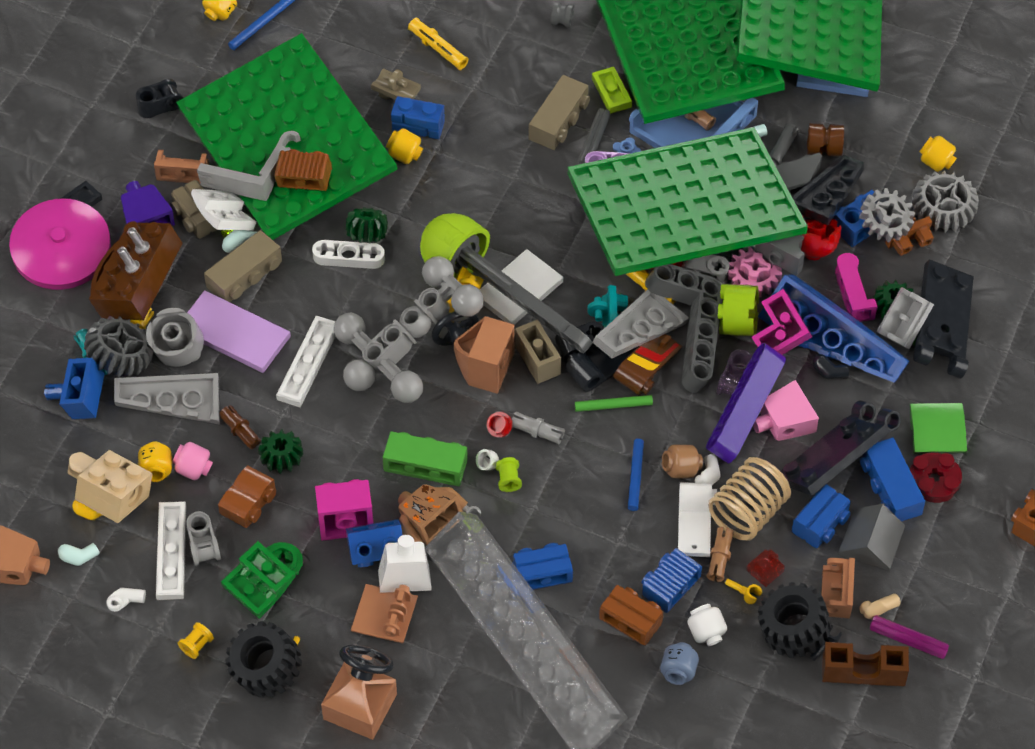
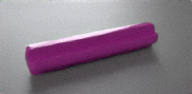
[870,615,949,659]

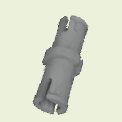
[512,411,565,445]

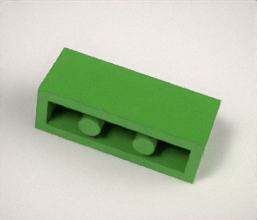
[383,431,468,487]

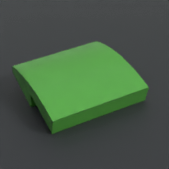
[910,403,967,454]

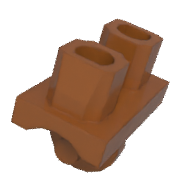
[885,216,934,256]

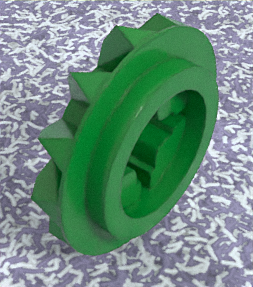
[267,542,303,575]

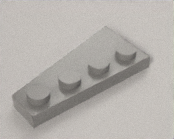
[593,289,689,358]
[114,373,220,425]

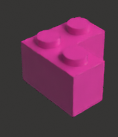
[752,289,812,355]

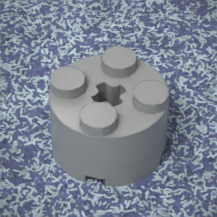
[146,308,204,367]

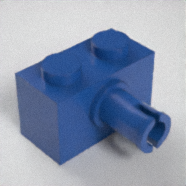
[44,358,105,419]

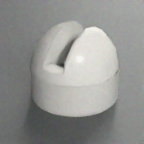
[476,449,499,471]

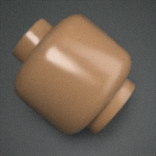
[662,444,703,478]

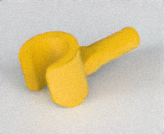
[725,579,762,604]

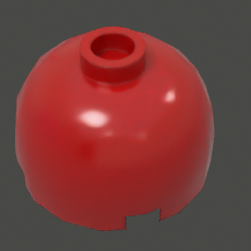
[801,216,841,260]

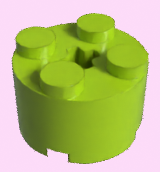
[718,284,759,336]

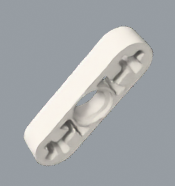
[312,240,385,269]

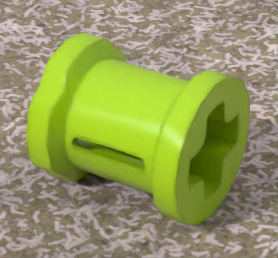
[496,457,522,492]

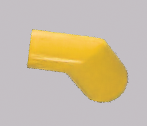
[72,500,103,520]

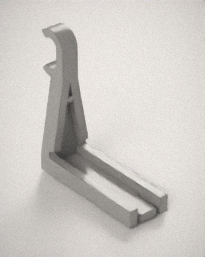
[197,131,301,201]

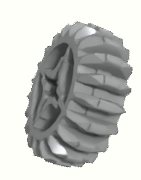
[911,170,979,233]

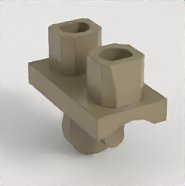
[371,69,421,100]

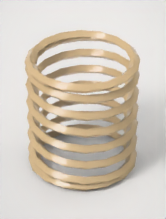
[708,457,791,541]

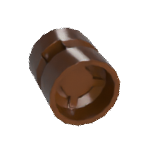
[807,123,844,157]

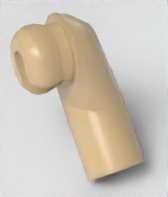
[860,594,900,619]

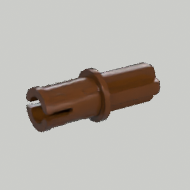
[219,405,261,449]

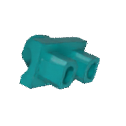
[587,285,628,328]

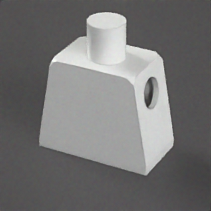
[378,535,431,593]

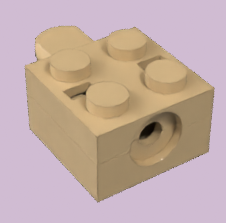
[68,450,152,523]

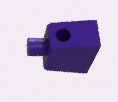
[120,181,175,226]

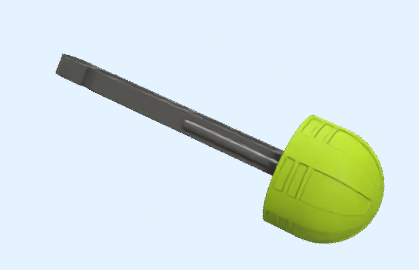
[420,213,593,353]

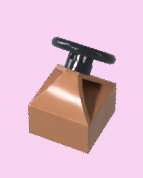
[432,311,515,394]
[321,645,397,740]

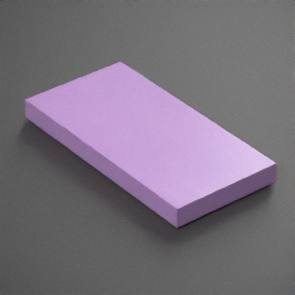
[187,290,291,373]

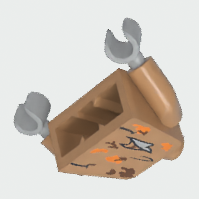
[398,484,481,561]

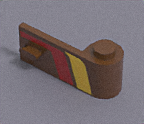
[614,334,683,396]

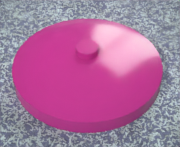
[9,199,111,290]

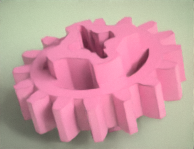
[728,247,782,297]

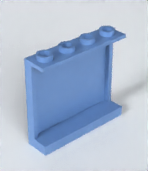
[629,98,758,148]

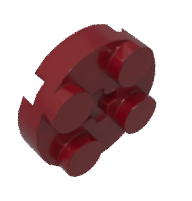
[910,452,962,503]

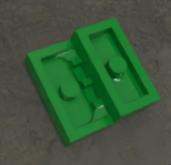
[221,541,296,619]

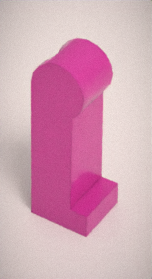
[835,253,877,322]

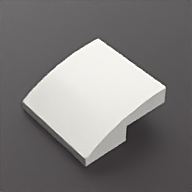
[191,189,257,231]

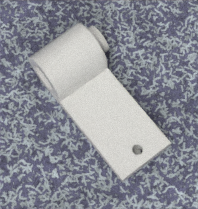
[678,482,717,557]

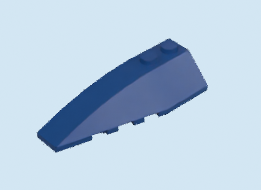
[758,275,910,383]

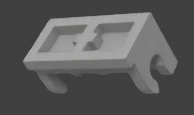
[876,287,934,349]

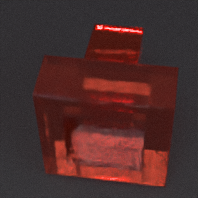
[746,549,785,587]

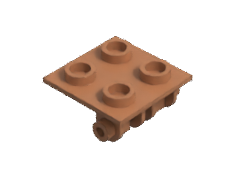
[351,584,418,643]

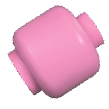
[172,442,213,481]

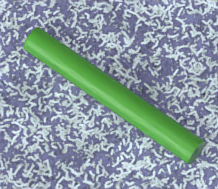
[575,395,653,412]

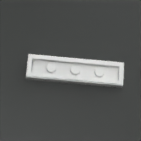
[276,316,336,408]
[156,502,186,600]

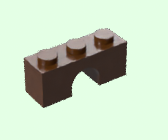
[822,642,909,686]

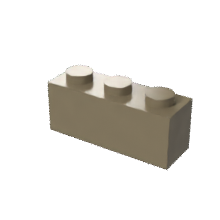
[529,75,590,150]
[204,230,282,302]

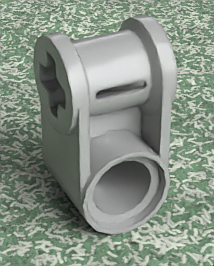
[681,255,730,284]
[186,511,221,566]

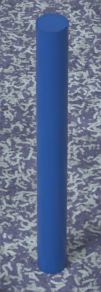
[228,0,295,50]

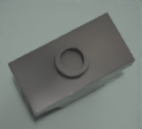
[755,235,805,276]

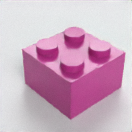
[315,479,373,541]

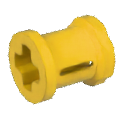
[178,622,214,659]

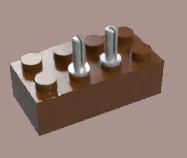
[89,221,182,320]

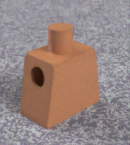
[0,525,50,585]

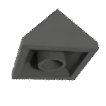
[838,504,905,571]

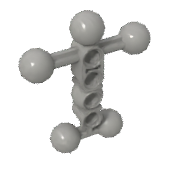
[333,256,484,403]

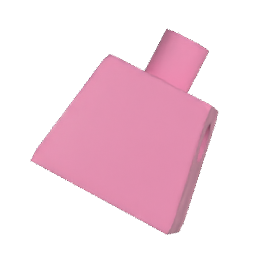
[753,380,819,441]

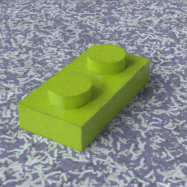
[592,67,632,114]

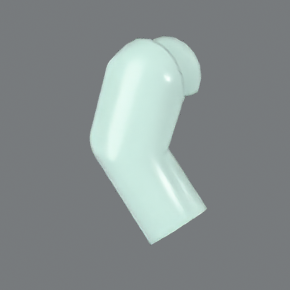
[58,543,100,566]

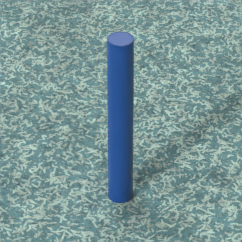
[628,439,644,511]

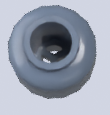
[660,642,699,685]

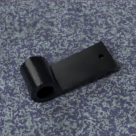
[565,346,639,392]

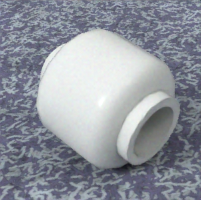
[687,604,727,647]

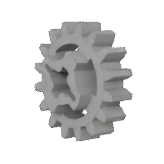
[859,188,915,242]

